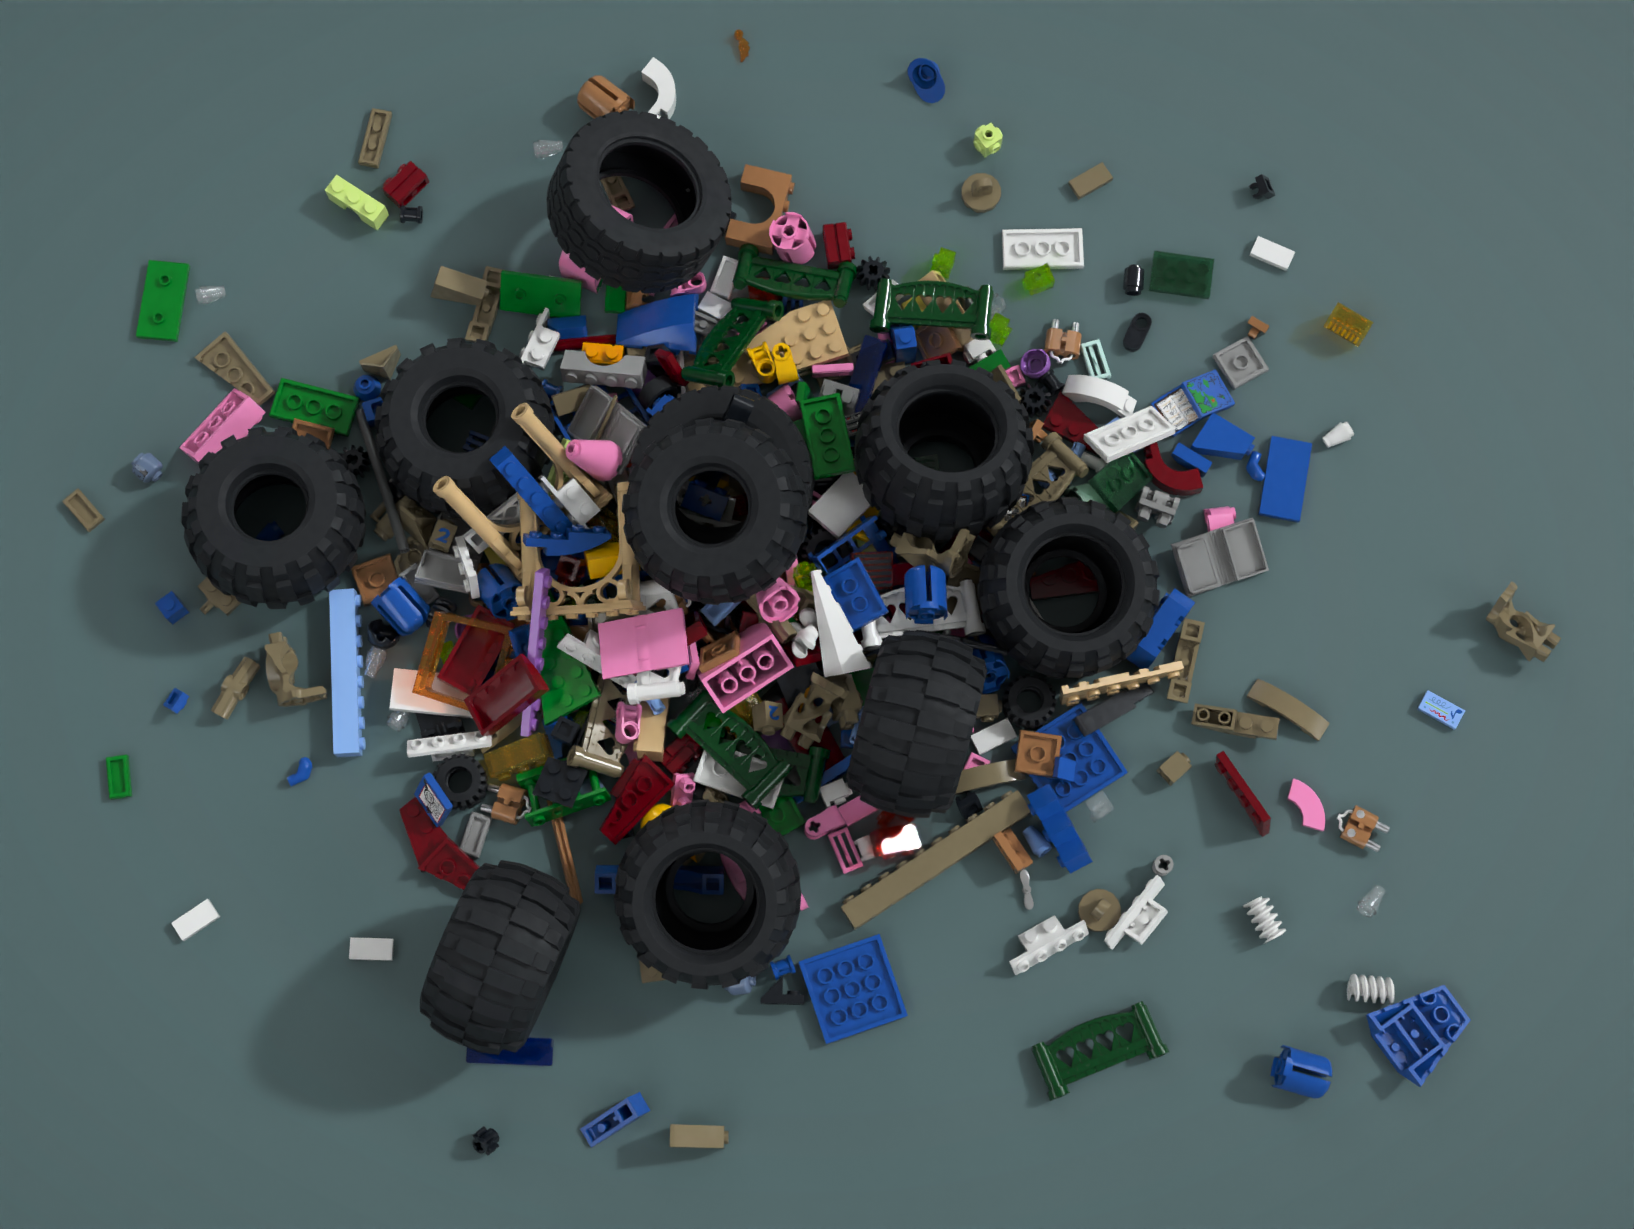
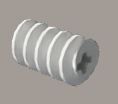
[1243,896,1286,944]
[1347,974,1395,1005]

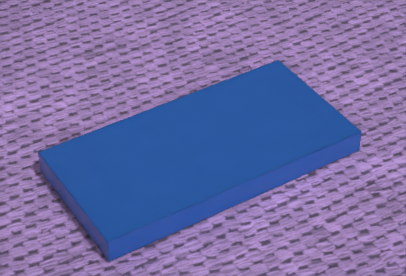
[1258,436,1312,523]

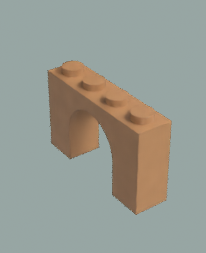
[725,164,795,255]

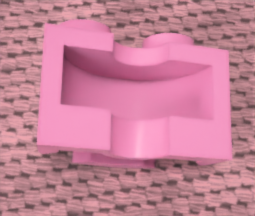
[1203,506,1236,532]

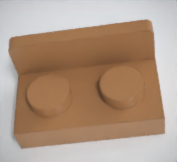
[992,828,1033,874]

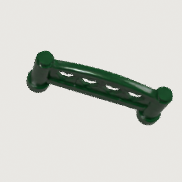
[732,243,858,308]
[869,278,994,340]
[681,297,784,387]
[666,689,792,810]
[707,727,831,804]
[1032,1001,1170,1101]

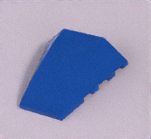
[616,293,699,355]
[1366,985,1471,1087]

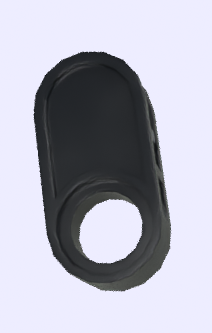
[1123,313,1152,352]

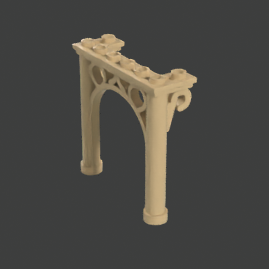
[433,403,613,583]
[510,482,646,622]

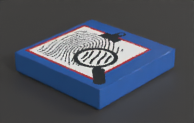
[414,772,453,827]

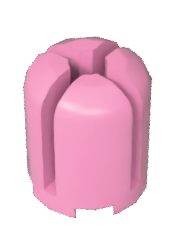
[769,212,816,265]

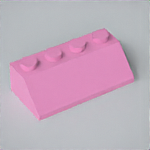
[179,388,266,464]

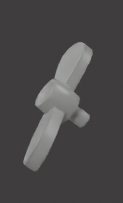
[1020,870,1034,910]

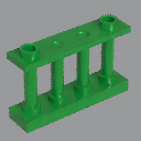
[516,757,612,827]

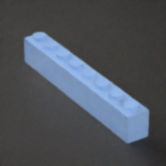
[329,588,366,758]

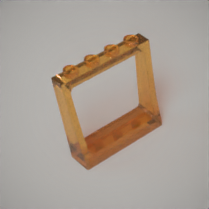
[412,611,514,711]

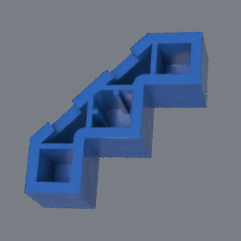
[1126,589,1195,669]
[1027,783,1093,874]

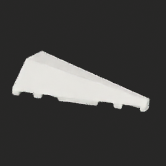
[811,569,872,677]

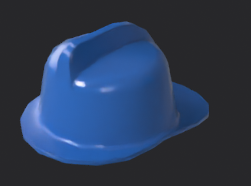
[908,58,945,103]

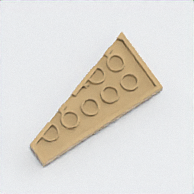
[1059,661,1184,707]

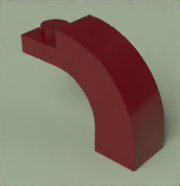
[1143,442,1203,496]

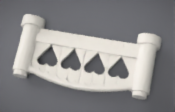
[627,580,685,705]
[861,580,986,651]

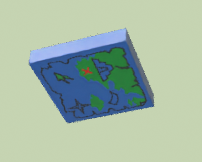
[1180,369,1235,420]

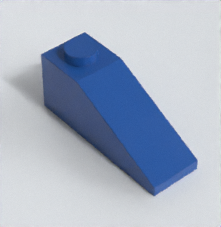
[580,1092,651,1148]

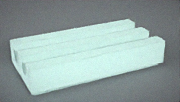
[1080,339,1111,379]

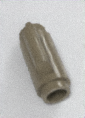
[370,496,418,542]

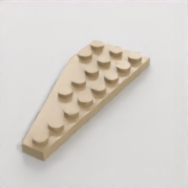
[687,301,849,391]

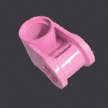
[670,272,707,298]
[615,701,642,744]
[804,805,846,840]

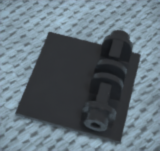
[415,713,466,738]

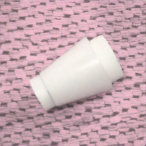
[1322,421,1354,448]

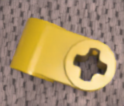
[746,341,776,384]
[772,343,799,385]

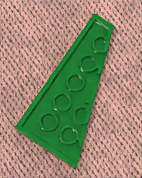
[540,588,602,726]

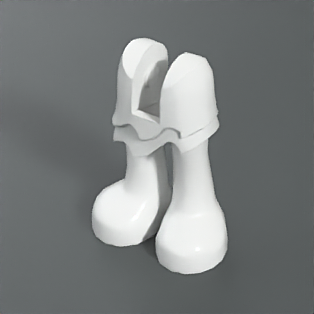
[790,608,819,658]

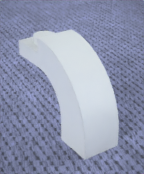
[641,57,676,119]
[1062,375,1137,418]

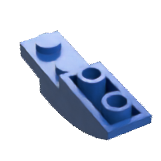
[523,525,611,556]

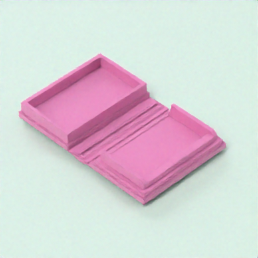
[598,608,689,680]

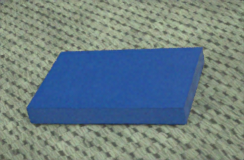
[823,557,889,633]

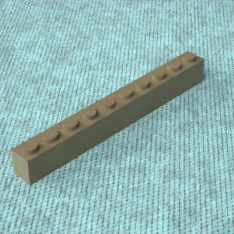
[841,790,1031,930]

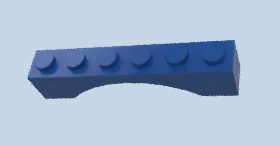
[489,446,573,555]
[595,865,724,895]

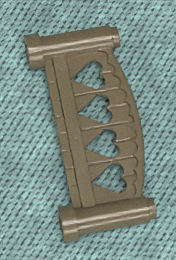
[985,432,1089,537]
[567,673,636,778]

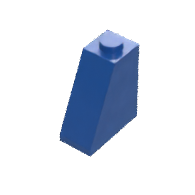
[890,324,917,364]
[1190,412,1255,460]

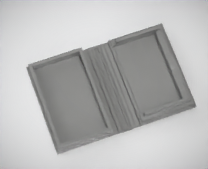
[567,385,647,475]
[414,511,484,594]
[1170,517,1269,597]

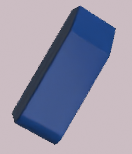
[547,315,588,340]
[1171,443,1213,478]

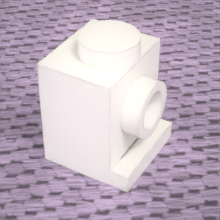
[963,339,996,364]
[820,778,853,809]

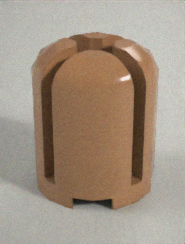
[577,75,635,119]

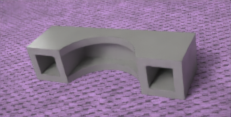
[560,350,648,389]

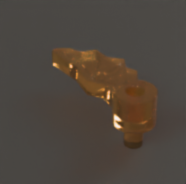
[734,30,750,62]

